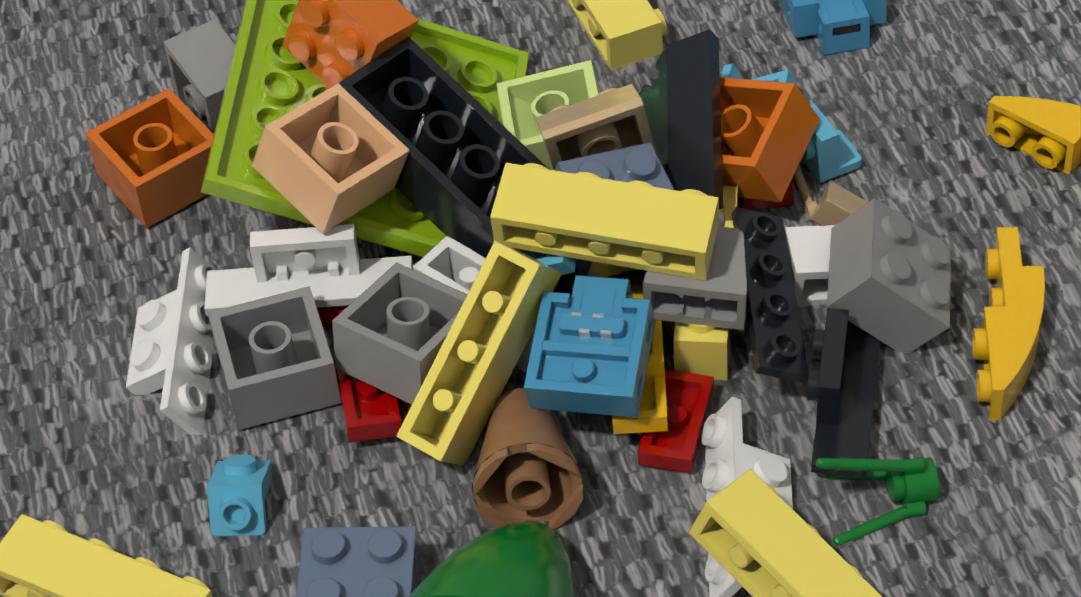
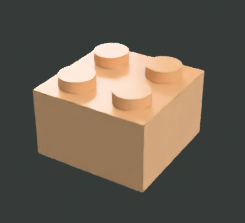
[252,83,410,234]

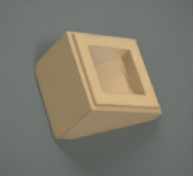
[811,180,868,226]

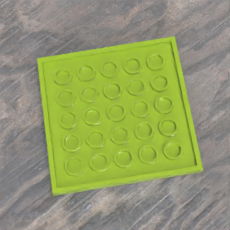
[201,0,529,257]

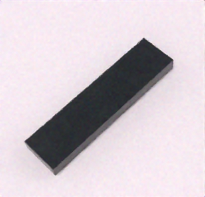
[666,30,724,210]

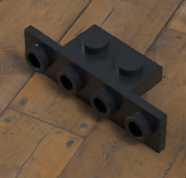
[732,207,809,383]
[807,308,880,477]

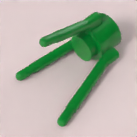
[816,457,940,546]

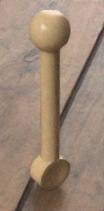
[793,164,817,221]

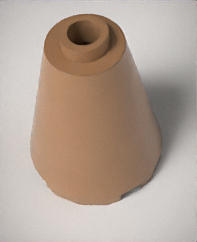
[472,388,583,529]

